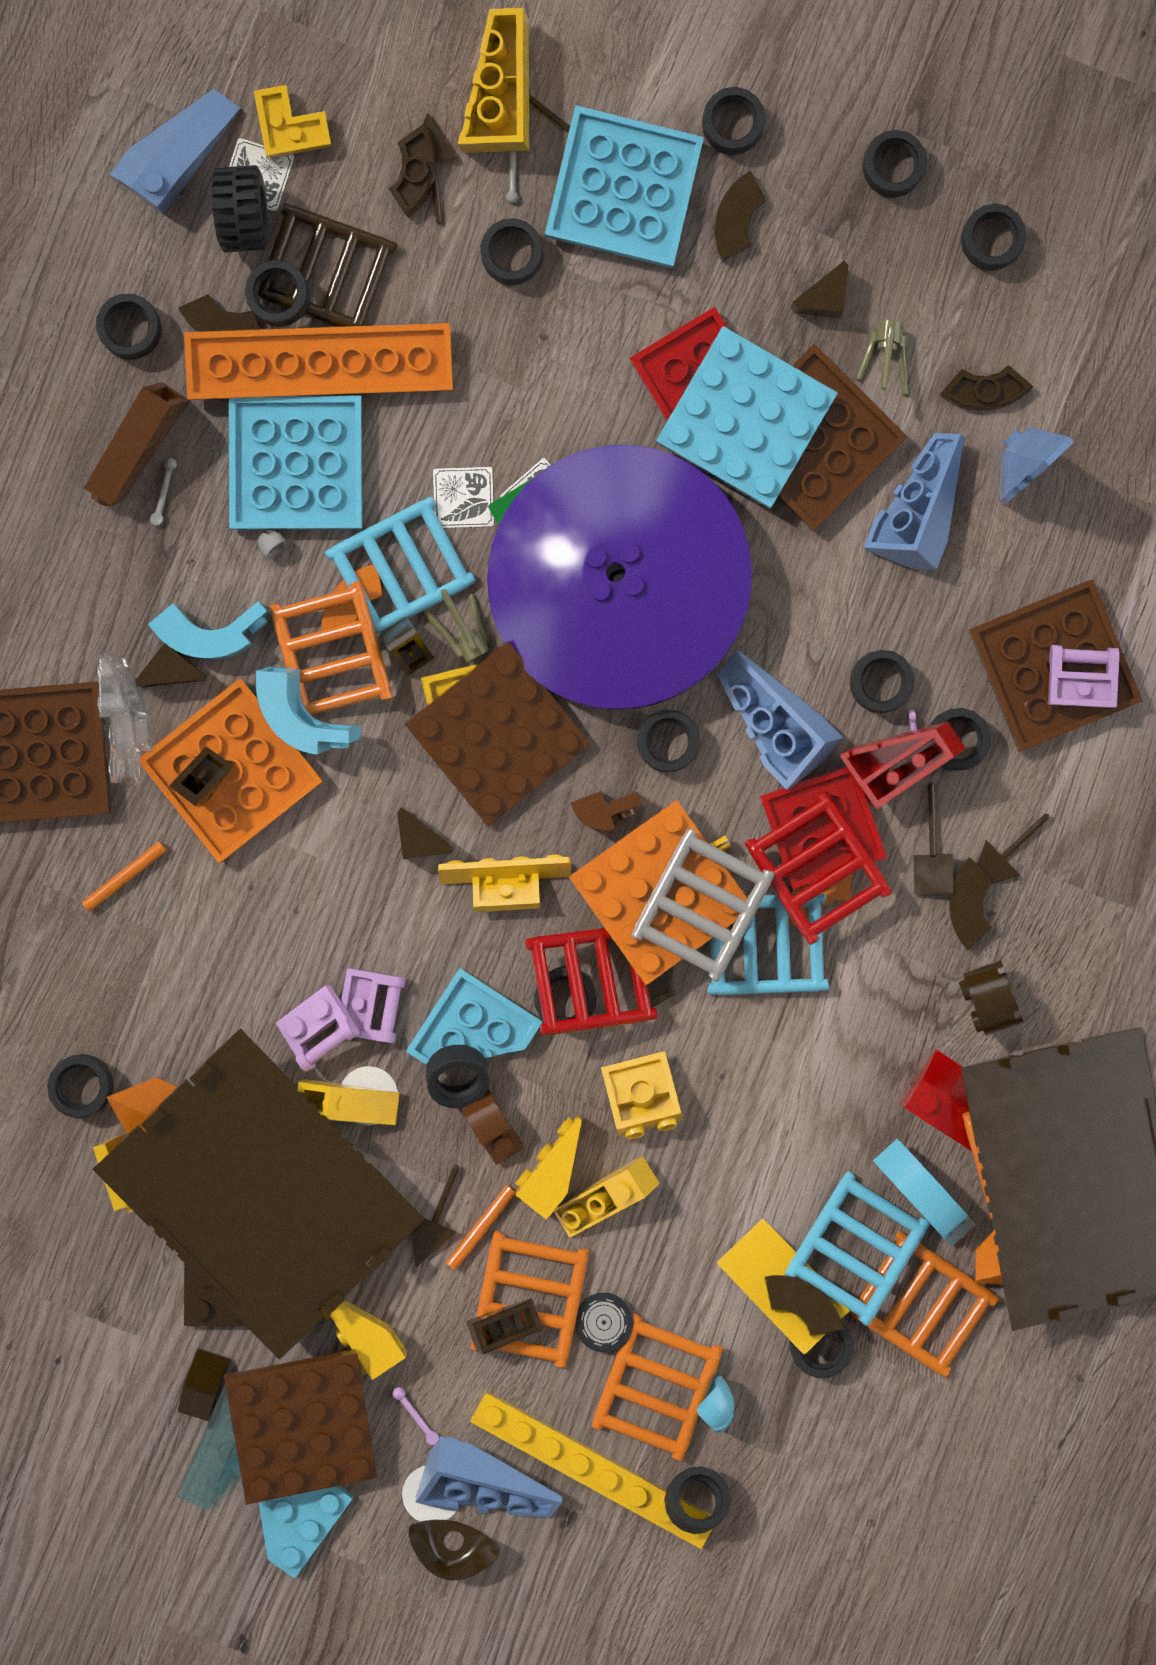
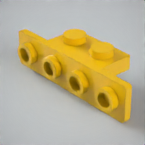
[438,854,571,912]

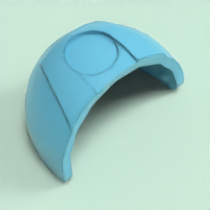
[697,1376,735,1434]

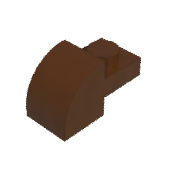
[570,791,642,830]
[461,1089,524,1165]

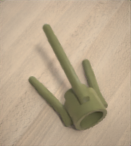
[856,320,908,396]
[423,589,490,663]

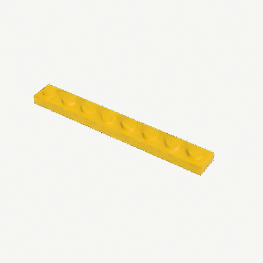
[470,1390,712,1549]

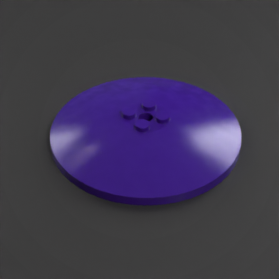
[487,445,752,710]

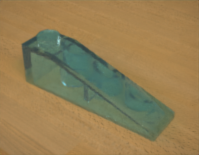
[178,1385,240,1510]

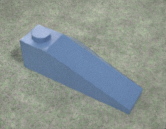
[110,89,241,215]
[415,1436,562,1518]

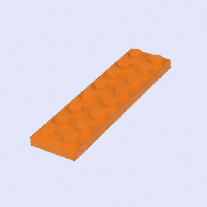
[184,323,453,400]

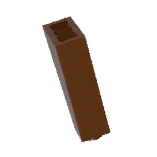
[84,382,189,506]

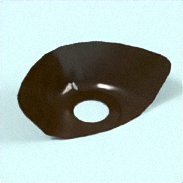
[408,1519,500,1581]

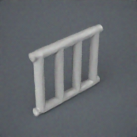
[631,828,775,982]

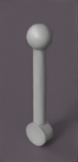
[506,151,519,204]
[150,458,177,526]

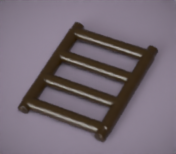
[258,203,398,327]

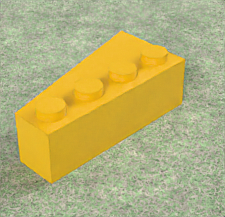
[458,8,529,153]

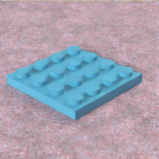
[544,105,704,268]
[656,326,837,509]
[229,396,363,530]

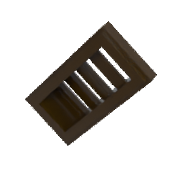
[466,1298,543,1354]

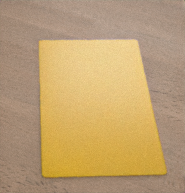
[717,1219,850,1354]

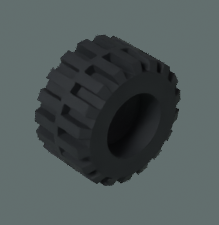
[211,165,268,253]

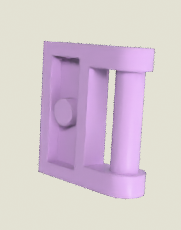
[1048,645,1119,708]
[336,968,406,1043]
[276,985,359,1072]

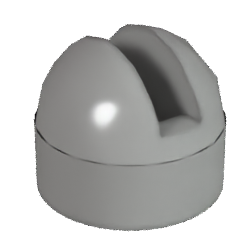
[258,530,287,559]

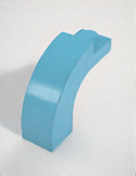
[148,601,270,660]
[256,667,361,754]
[873,1139,976,1246]

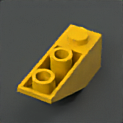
[297,1079,400,1125]
[515,1114,582,1220]
[553,1156,660,1238]
[319,1300,407,1380]

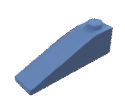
[999,427,1074,505]
[864,433,964,570]
[717,651,843,790]

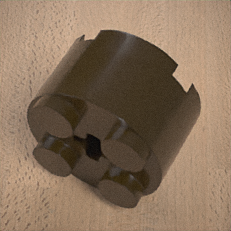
[959,960,1024,1036]

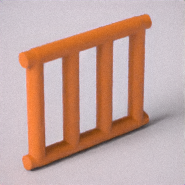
[270,580,393,716]
[470,1231,589,1369]
[848,1231,999,1378]
[591,1313,724,1461]

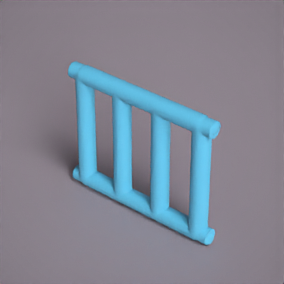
[324,496,476,635]
[707,893,829,995]
[785,1171,930,1326]

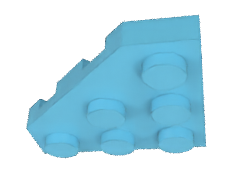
[406,968,543,1064]
[259,1486,353,1579]

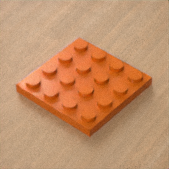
[137,678,324,864]
[569,800,748,985]

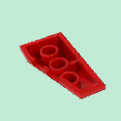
[900,1049,972,1152]

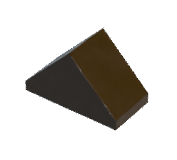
[790,260,849,318]
[379,616,434,676]
[135,643,206,688]
[169,746,233,807]
[397,807,455,859]
[178,1348,230,1422]

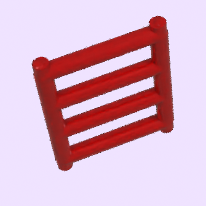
[744,791,892,945]
[525,928,658,1035]

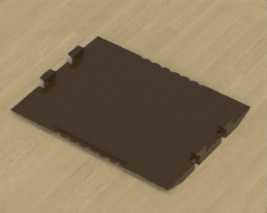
[961,1027,1156,1331]
[92,1028,425,1360]

